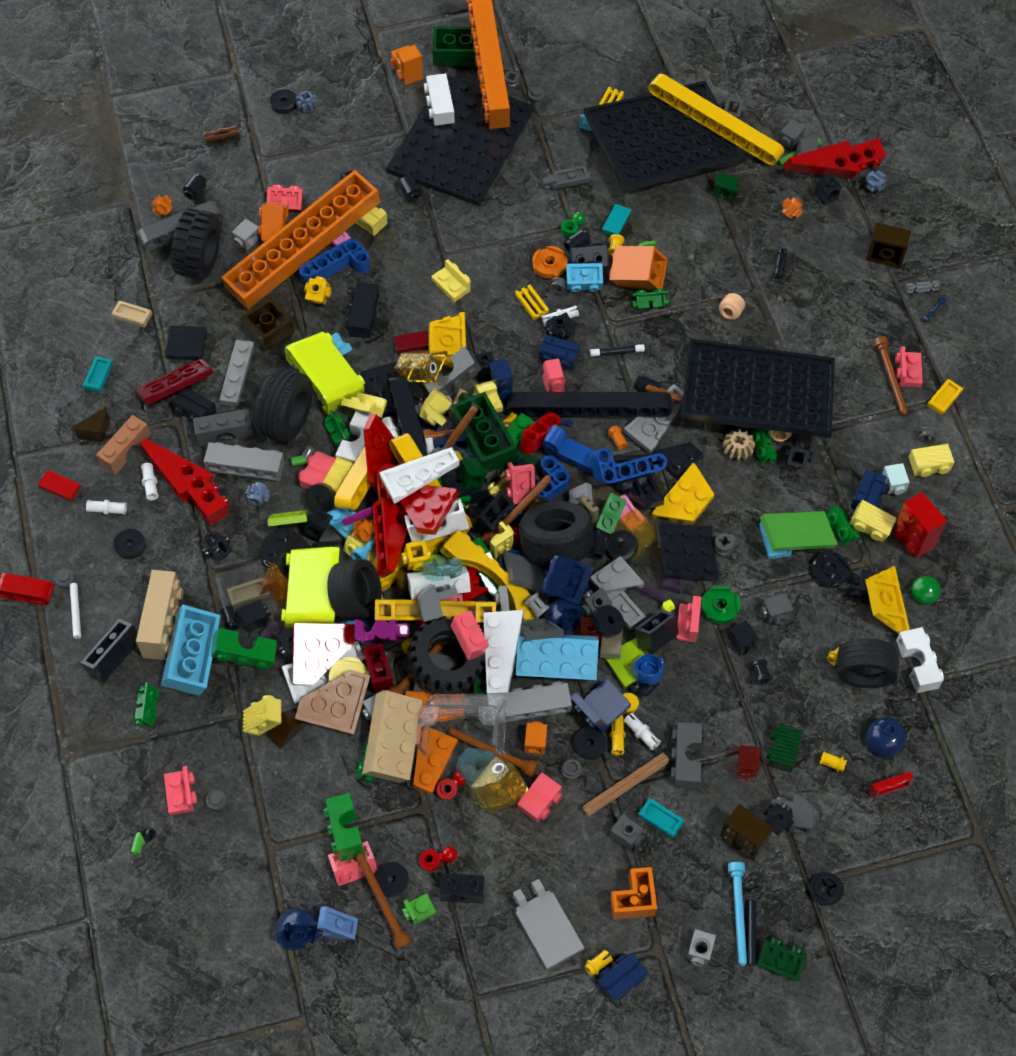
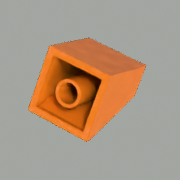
[609,246,668,291]

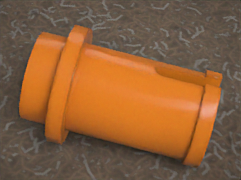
[608,426,628,450]

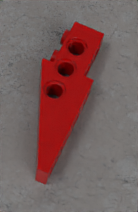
[783,138,887,178]
[139,439,230,526]
[372,463,408,578]

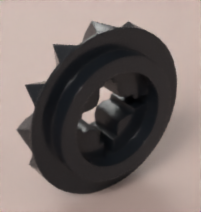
[809,872,844,906]

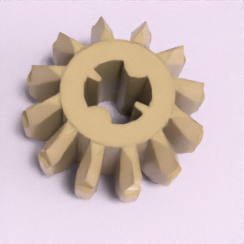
[722,428,755,461]

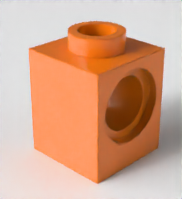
[525,721,547,755]

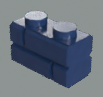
[539,335,580,370]
[489,359,513,400]
[851,469,888,510]
[598,953,649,1004]

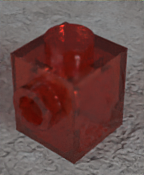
[579,617,602,646]
[736,745,761,779]

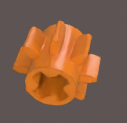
[151,195,173,217]
[782,197,803,219]
[353,518,375,542]

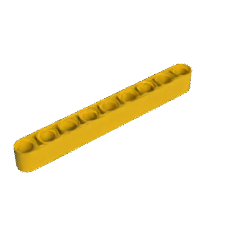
[648,74,784,165]

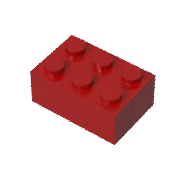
[893,492,947,559]

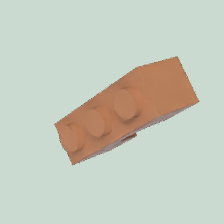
[96,415,151,475]

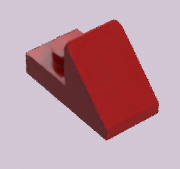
[463,567,489,601]

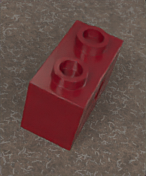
[363,643,393,693]

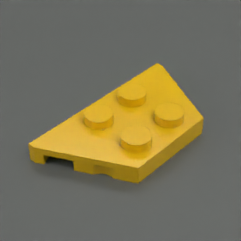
[428,312,466,369]
[651,463,714,525]
[865,566,910,634]

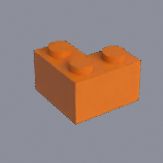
[390,45,423,85]
[259,201,289,241]
[610,867,657,920]

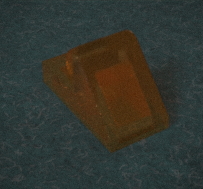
[260,562,288,606]

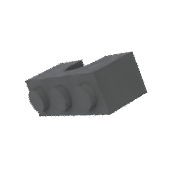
[421,346,482,396]
[193,409,254,446]
[671,722,702,789]

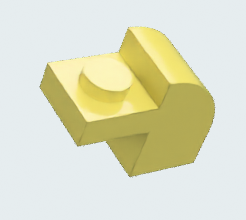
[474,380,503,412]
[419,388,452,426]

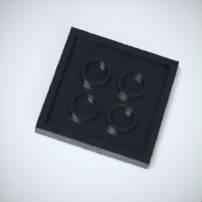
[361,357,428,418]
[655,523,719,581]

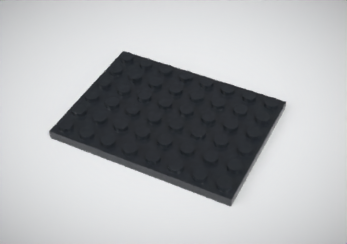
[386,75,535,206]
[583,81,747,192]
[680,339,835,438]

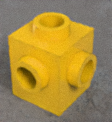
[305,276,332,305]
[401,541,431,571]

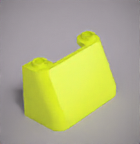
[285,332,365,415]
[281,547,339,628]

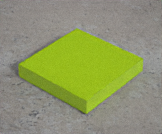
[268,510,308,526]
[604,638,649,690]

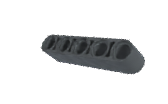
[137,201,223,250]

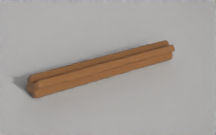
[582,753,669,816]

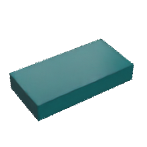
[602,204,631,236]
[83,356,114,393]
[638,798,685,839]

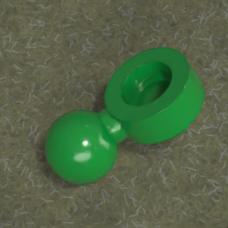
[560,212,586,237]

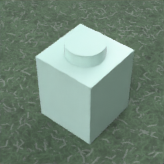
[882,463,910,495]

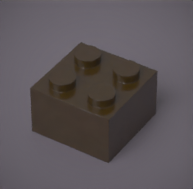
[866,223,911,268]
[241,297,294,352]
[720,803,774,861]

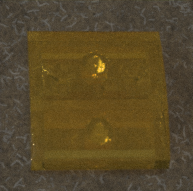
[606,508,657,561]

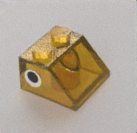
[394,350,448,382]
[471,756,529,813]

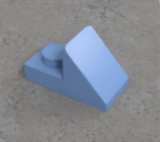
[317,906,358,940]

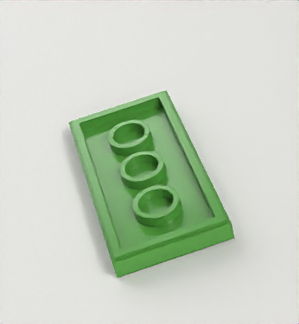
[760,511,838,551]

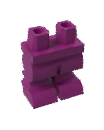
[355,619,409,644]

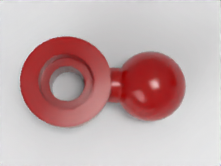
[436,769,470,800]
[419,846,458,872]

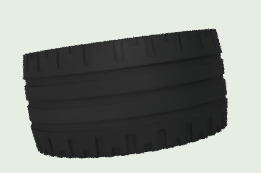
[327,559,382,620]
[837,638,899,688]

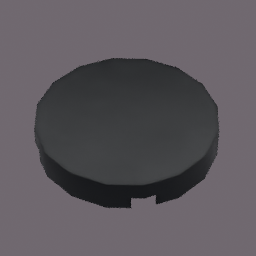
[810,551,850,588]

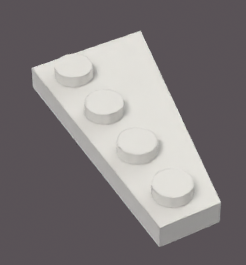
[380,447,459,504]
[483,610,524,694]
[282,641,365,705]

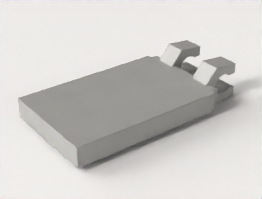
[512,879,584,970]

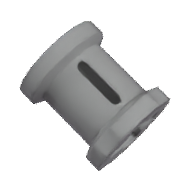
[524,592,550,619]

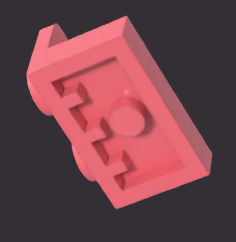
[267,185,304,211]
[895,346,923,387]
[505,462,535,505]
[676,596,701,642]
[164,766,197,815]
[328,841,378,886]

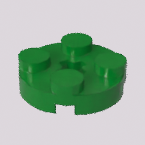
[701,586,741,624]

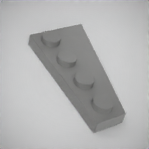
[624,384,684,454]

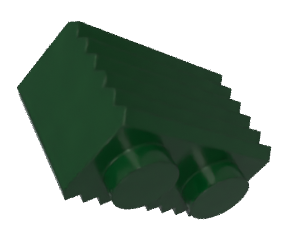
[765,723,803,773]

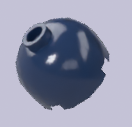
[544,598,583,635]
[865,717,907,759]
[276,908,320,950]

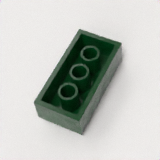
[432,26,499,66]
[451,392,518,473]

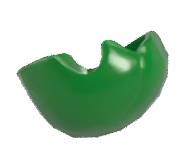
[911,575,941,605]

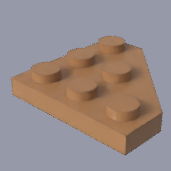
[295,670,370,734]

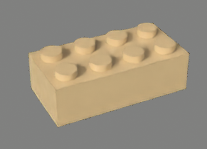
[136,570,183,660]
[362,690,423,783]

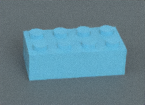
[161,605,221,696]
[516,635,599,680]

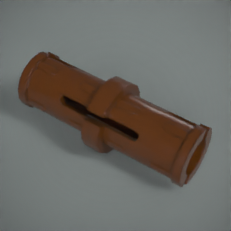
[204,125,239,143]

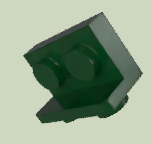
[757,936,807,981]

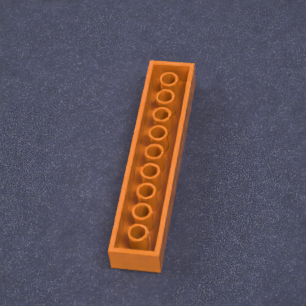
[466,0,510,129]
[221,170,381,310]

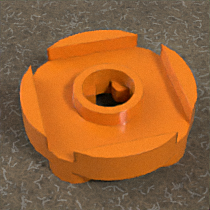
[532,246,568,279]

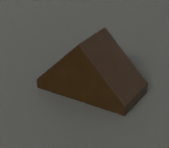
[73,408,110,442]
[266,708,309,749]

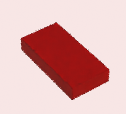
[38,470,81,502]
[869,771,913,798]

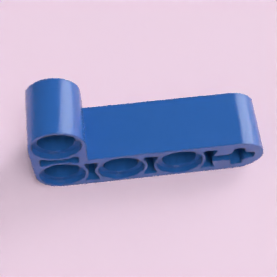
[299,239,370,286]
[543,425,617,480]
[589,448,667,485]
[509,455,570,523]

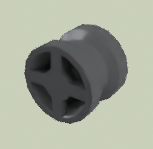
[714,533,734,557]

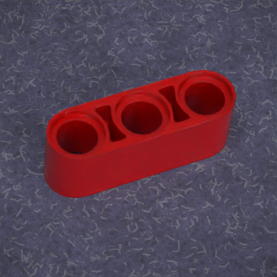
[519,413,560,454]
[0,573,55,605]

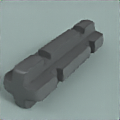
[905,280,940,293]

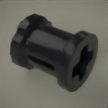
[750,659,773,685]

